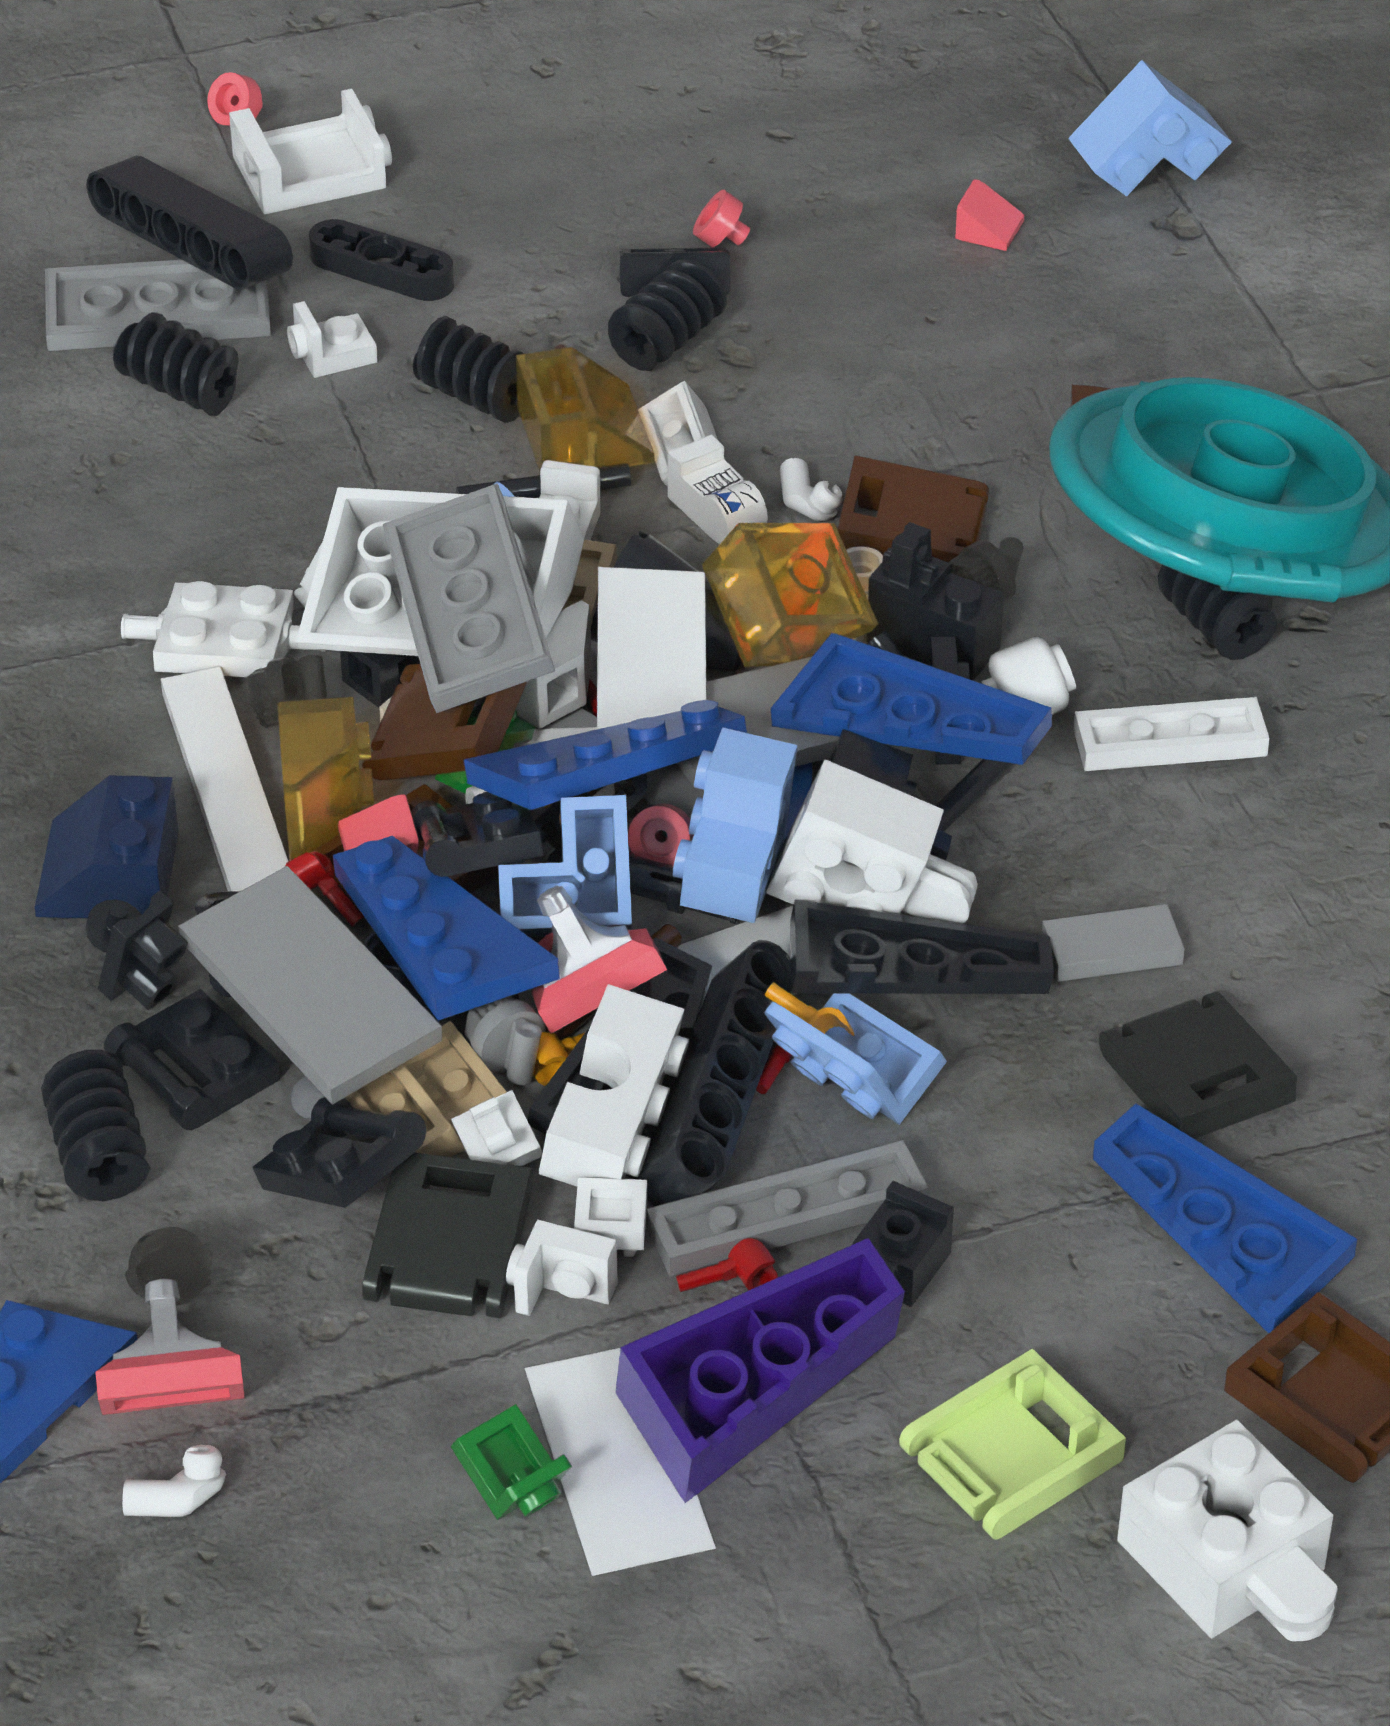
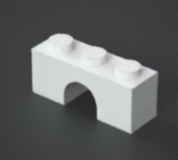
[538,984,689,1186]

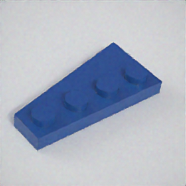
[333,836,560,1021]
[1093,1104,1357,1333]

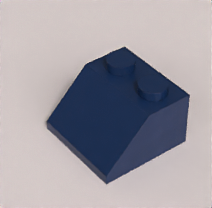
[35,775,179,919]

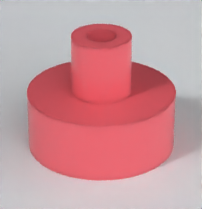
[208,72,263,126]
[693,190,750,247]
[628,803,694,866]

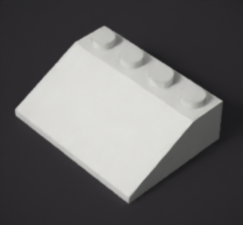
[296,487,584,656]

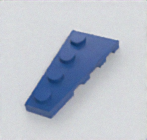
[770,633,1052,765]
[464,700,747,810]

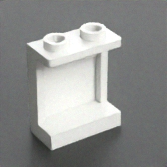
[229,88,392,215]

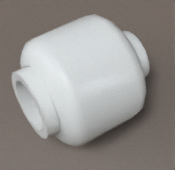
[981,637,1076,715]

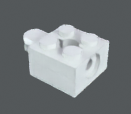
[766,759,978,924]
[1117,1419,1338,1641]

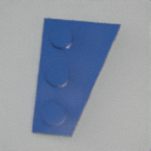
[0,1300,138,1483]

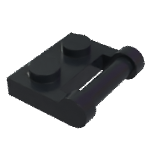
[411,792,544,877]
[104,989,280,1130]
[252,1097,426,1208]

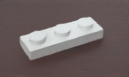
[1073,697,1270,771]

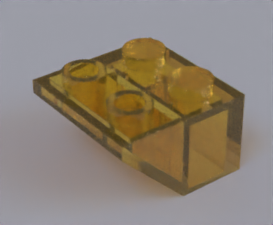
[516,347,655,472]

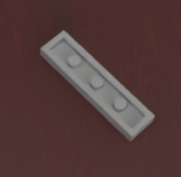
[646,1140,929,1277]

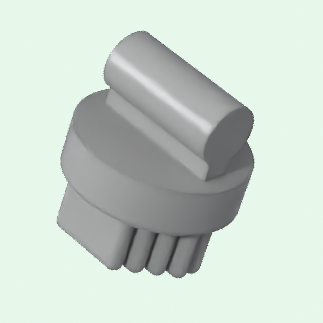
[464,996,546,1085]

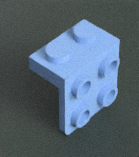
[764,993,947,1125]

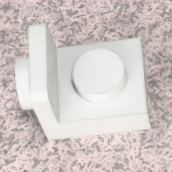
[287,301,377,378]
[539,460,601,540]
[506,1219,618,1316]

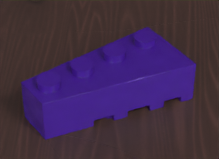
[615,1238,905,1503]

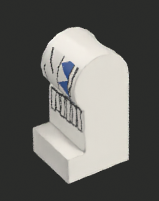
[667,434,768,544]

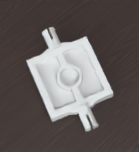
[121,581,326,679]

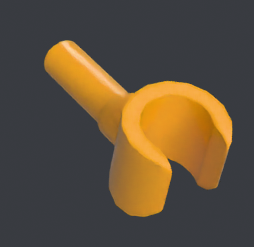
[765,982,855,1036]
[533,1032,585,1086]

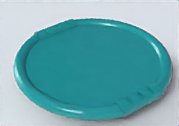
[1049,377,1390,603]

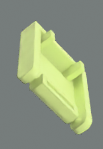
[899,1349,1126,1540]

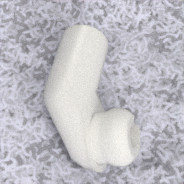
[780,458,843,522]
[122,1445,226,1517]

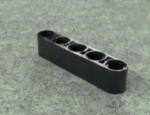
[86,155,293,290]
[639,940,792,1207]

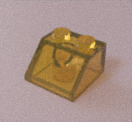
[702,523,878,667]
[277,697,374,860]

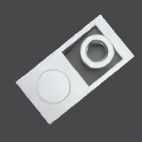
[516,600,592,729]

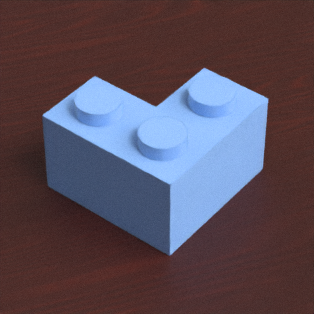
[1068,60,1232,196]
[673,727,798,923]
[498,795,632,937]

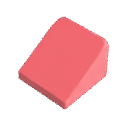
[955,179,1025,251]
[338,794,418,854]

